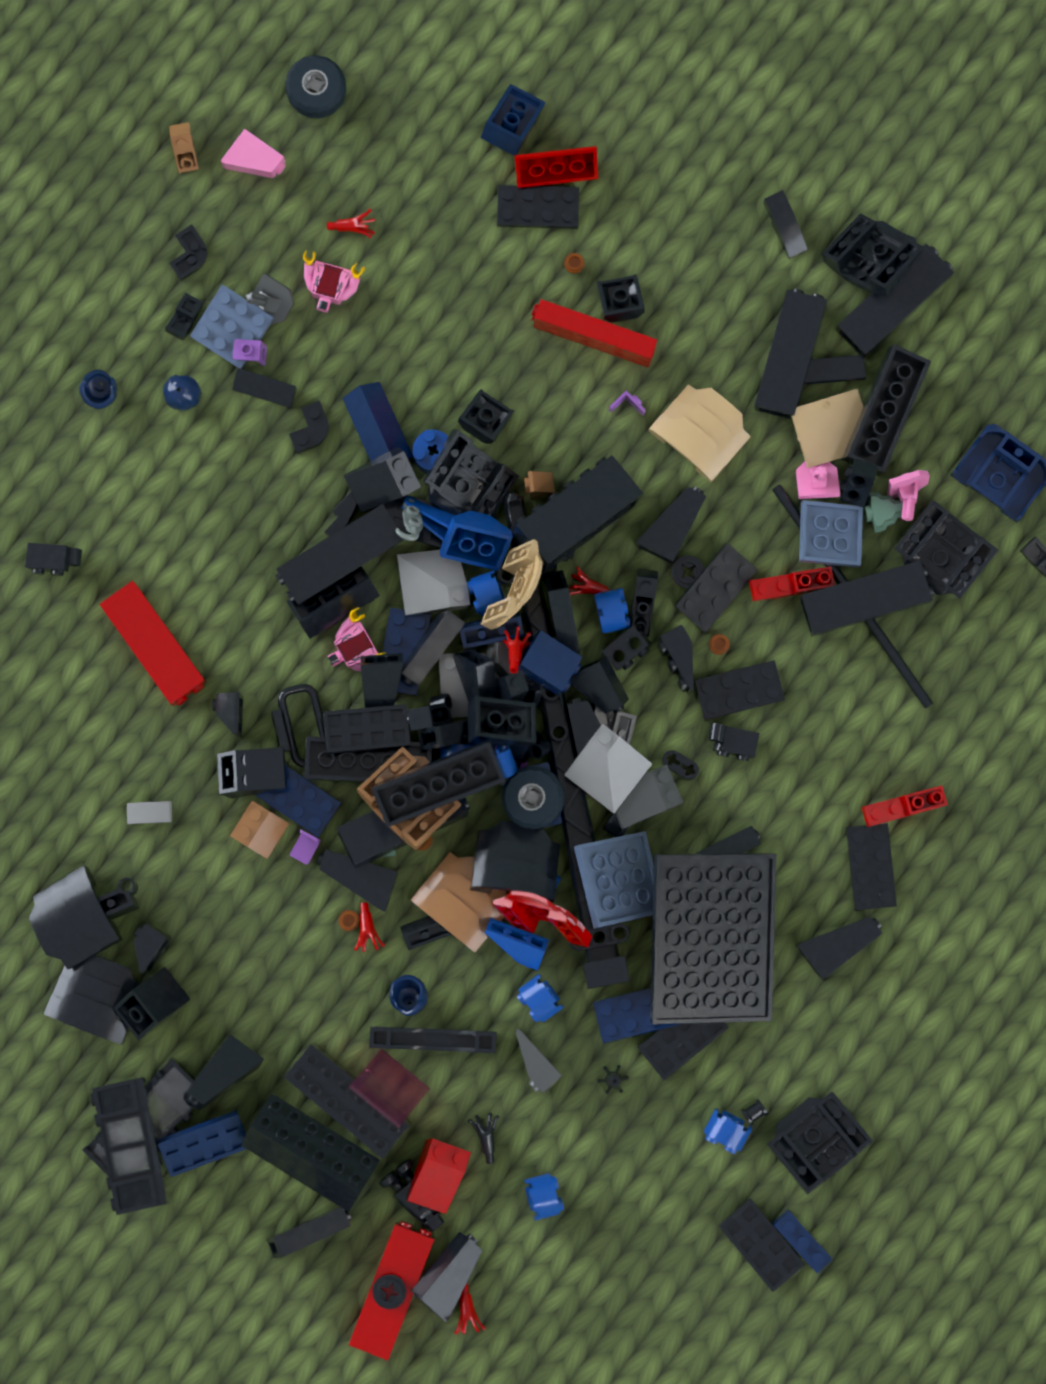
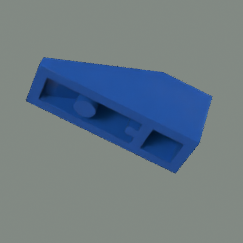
[485,918,549,970]

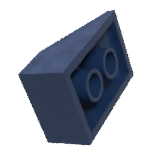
[480,84,546,156]

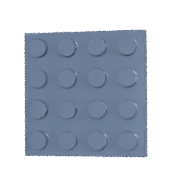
[574,831,654,929]

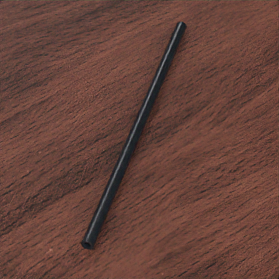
[772,484,933,709]

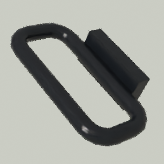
[271,684,325,767]

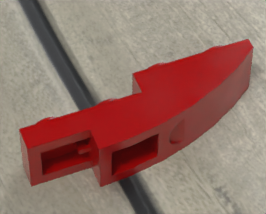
[749,566,835,602]
[861,785,948,827]

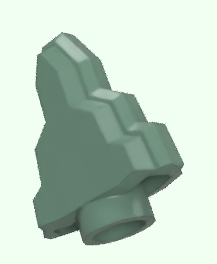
[864,492,903,533]

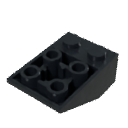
[657,625,693,695]
[217,748,286,799]

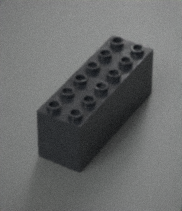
[512,455,643,576]
[284,1043,412,1159]
[241,1093,380,1212]

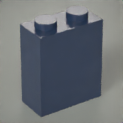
[518,630,582,695]

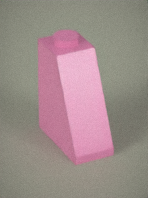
[221,129,286,178]

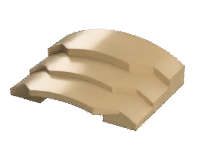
[649,385,751,483]
[481,539,543,630]

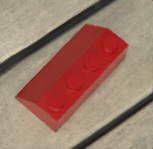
[514,146,598,188]

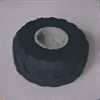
[286,55,346,119]
[501,766,565,829]

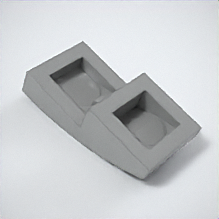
[127,801,172,824]

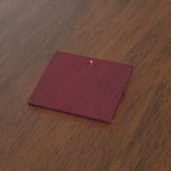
[349,1049,430,1128]

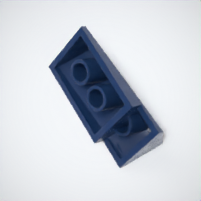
[343,382,413,461]

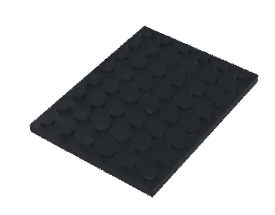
[650,853,776,1024]

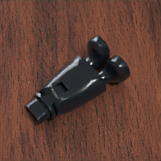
[379,1158,445,1232]

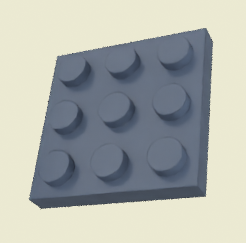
[190,284,274,369]
[799,500,863,568]

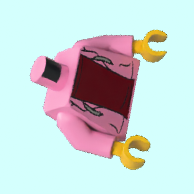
[303,250,365,313]
[328,608,386,671]

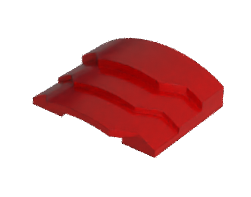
[492,891,592,947]

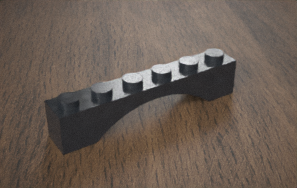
[369,1026,497,1053]

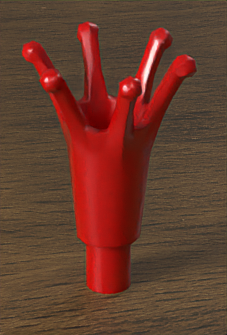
[327,208,375,238]
[568,566,611,596]
[503,626,531,673]
[354,902,385,952]
[454,1284,486,1335]

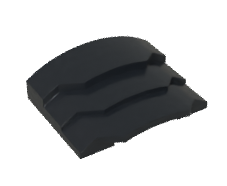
[822,213,925,296]
[423,429,519,517]
[894,500,999,599]
[470,821,560,904]
[29,865,123,970]
[44,955,141,1044]
[767,1091,873,1195]

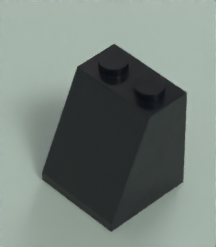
[113,967,191,1041]

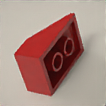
[406,1139,471,1214]

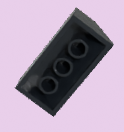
[286,566,380,639]

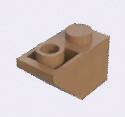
[169,122,199,173]
[524,471,555,499]

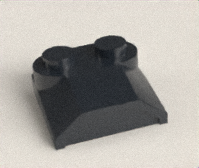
[597,274,645,323]
[458,389,515,444]

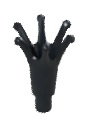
[597,1065,629,1094]
[468,1113,499,1164]

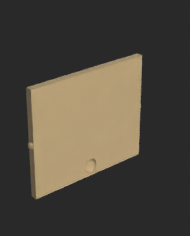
[791,388,863,468]

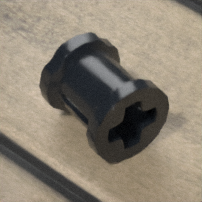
[741,1099,769,1126]

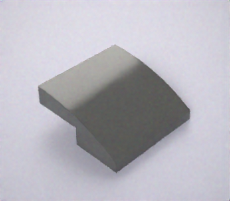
[593,706,637,745]

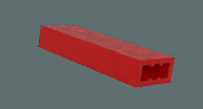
[531,299,657,368]
[99,580,207,706]
[349,1221,435,1361]

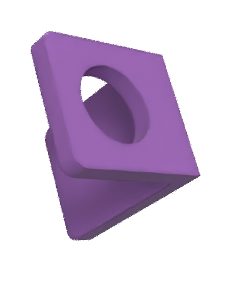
[233,339,267,366]
[609,391,646,416]
[290,830,321,865]

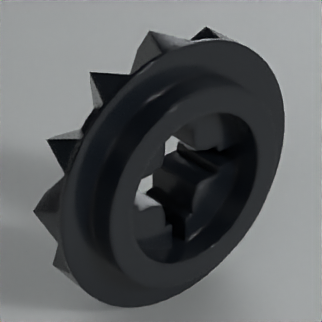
[672,556,704,588]
[373,1274,407,1309]

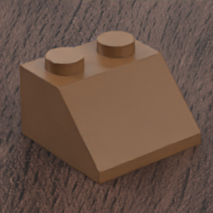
[230,801,289,859]

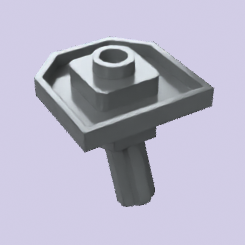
[246,273,294,324]

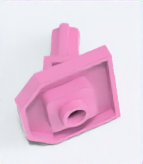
[796,461,840,499]
[887,470,930,521]

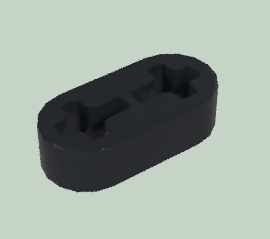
[662,750,699,780]

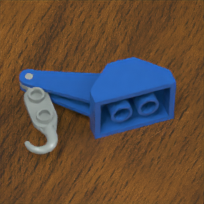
[395,497,513,571]

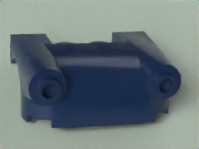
[950,424,1046,523]

